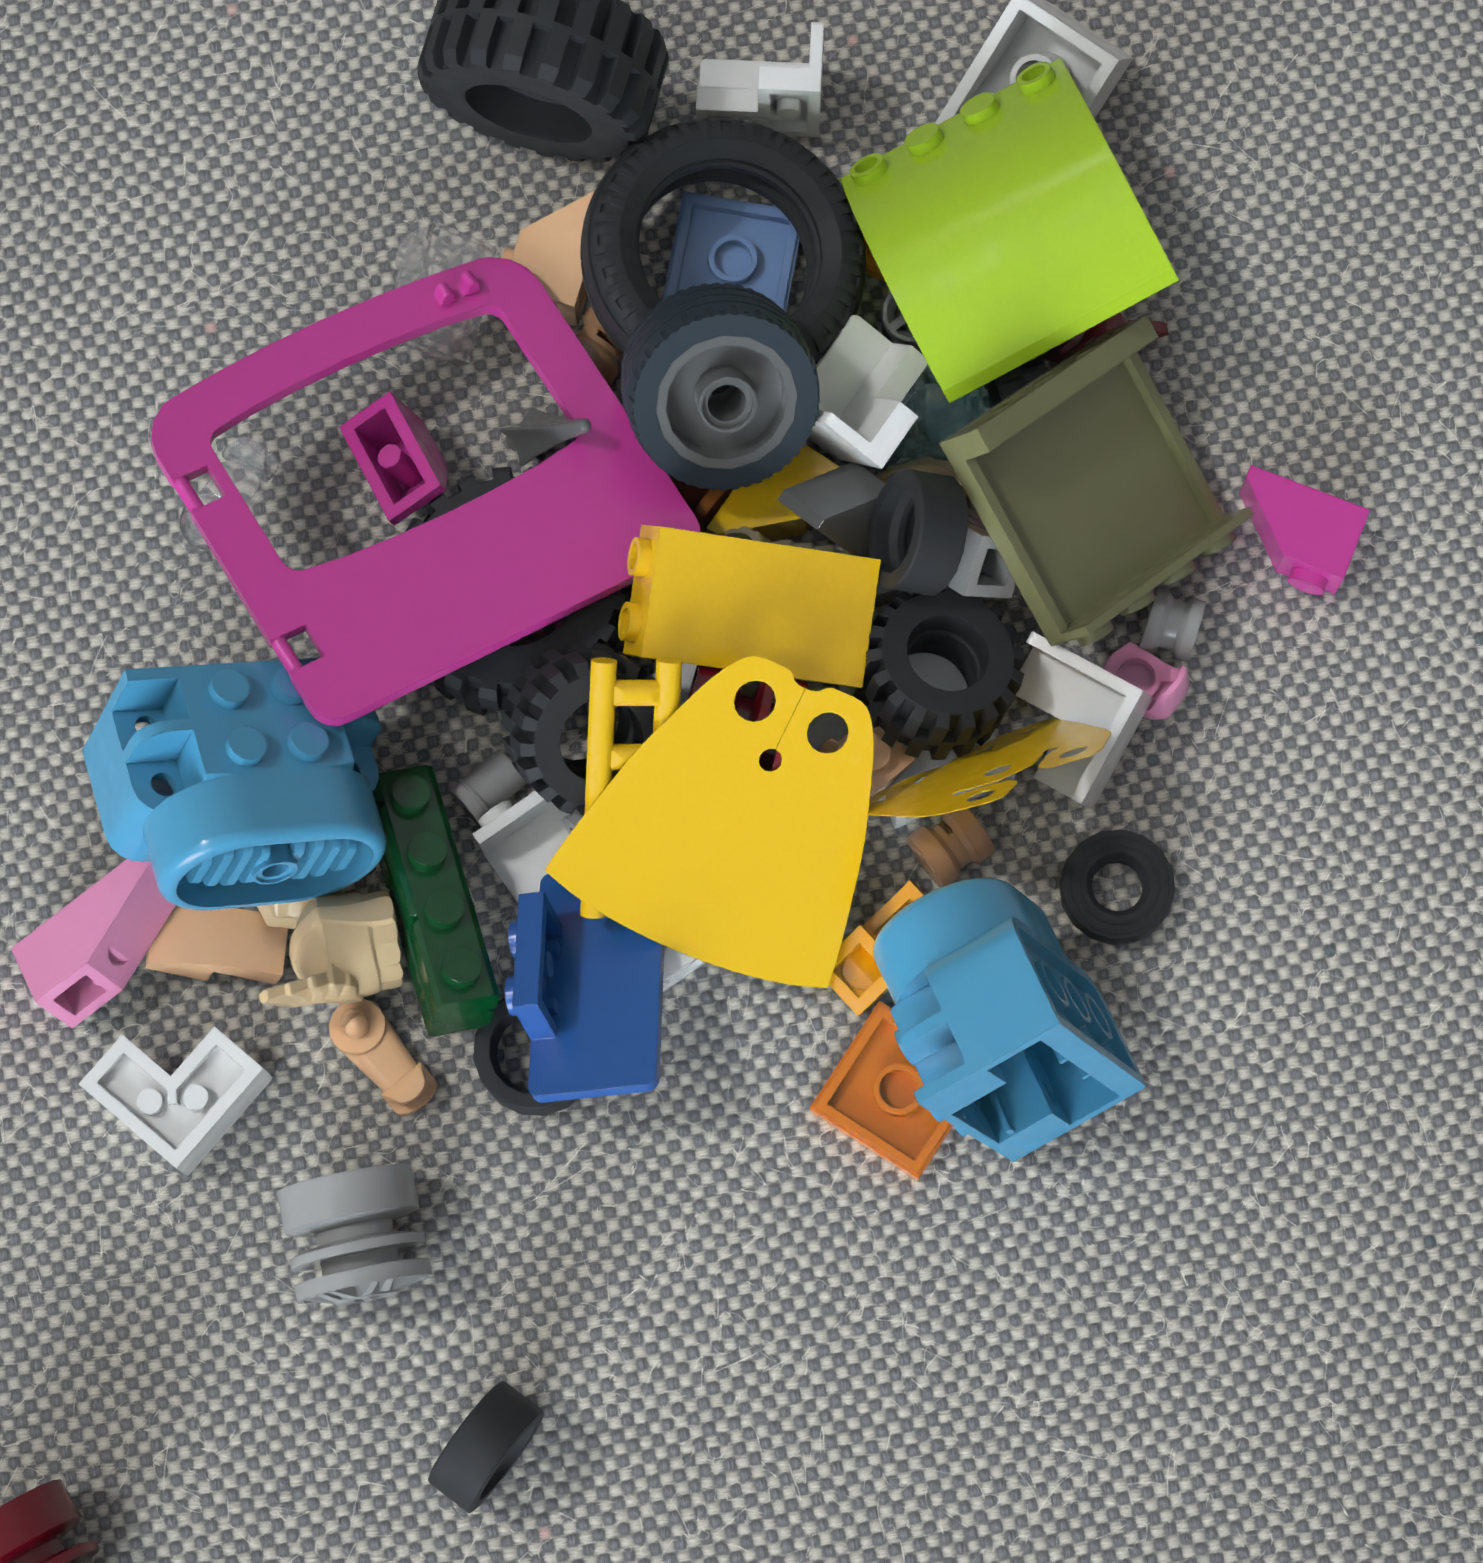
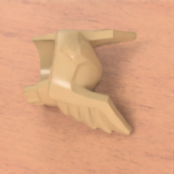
[257,889,403,1009]

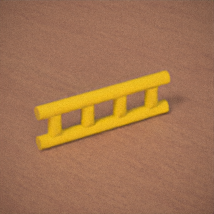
[580,657,682,919]

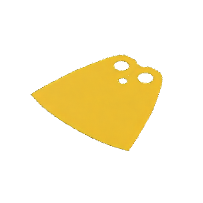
[545,656,874,988]

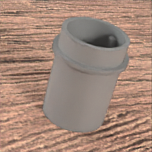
[450,750,527,825]

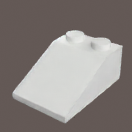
[935,0,1133,124]

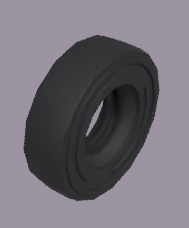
[1059,829,1175,945]

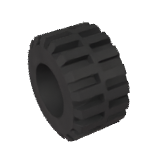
[853,586,1025,760]
[501,642,655,816]

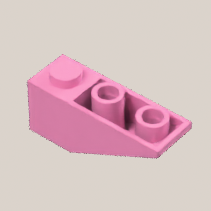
[11,859,176,1029]

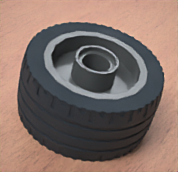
[621,282,820,491]

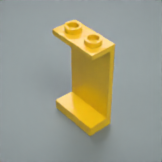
[618,525,881,688]

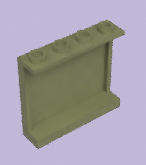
[939,315,1254,647]

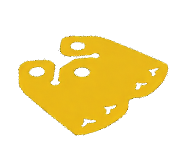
[866,718,1111,817]

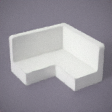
[696,22,824,138]
[808,315,928,469]
[1016,631,1153,809]
[79,1026,273,1176]

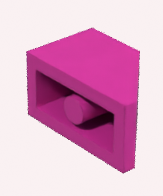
[339,391,448,526]
[1239,465,1370,595]

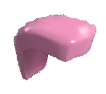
[1102,642,1190,720]

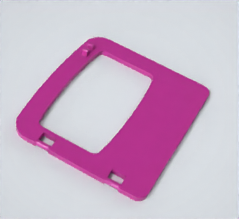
[151,257,700,726]

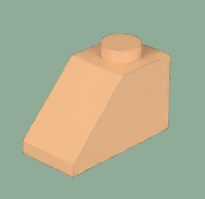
[501,191,594,327]

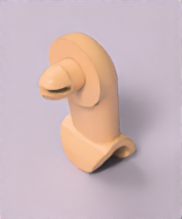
[329,999,438,1116]

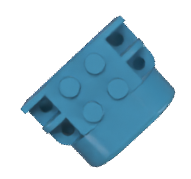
[82,658,387,910]
[873,878,1147,1162]

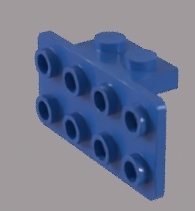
[505,874,665,1103]

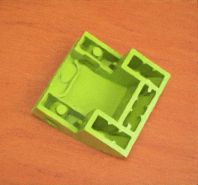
[840,57,1179,404]

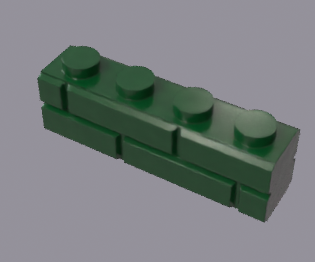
[373,765,500,1037]

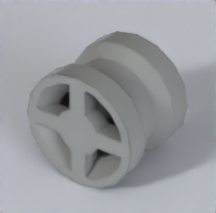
[1139,587,1206,662]

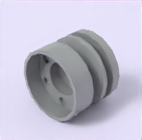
[277,1164,432,1306]

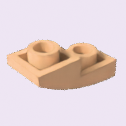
[144,906,288,985]

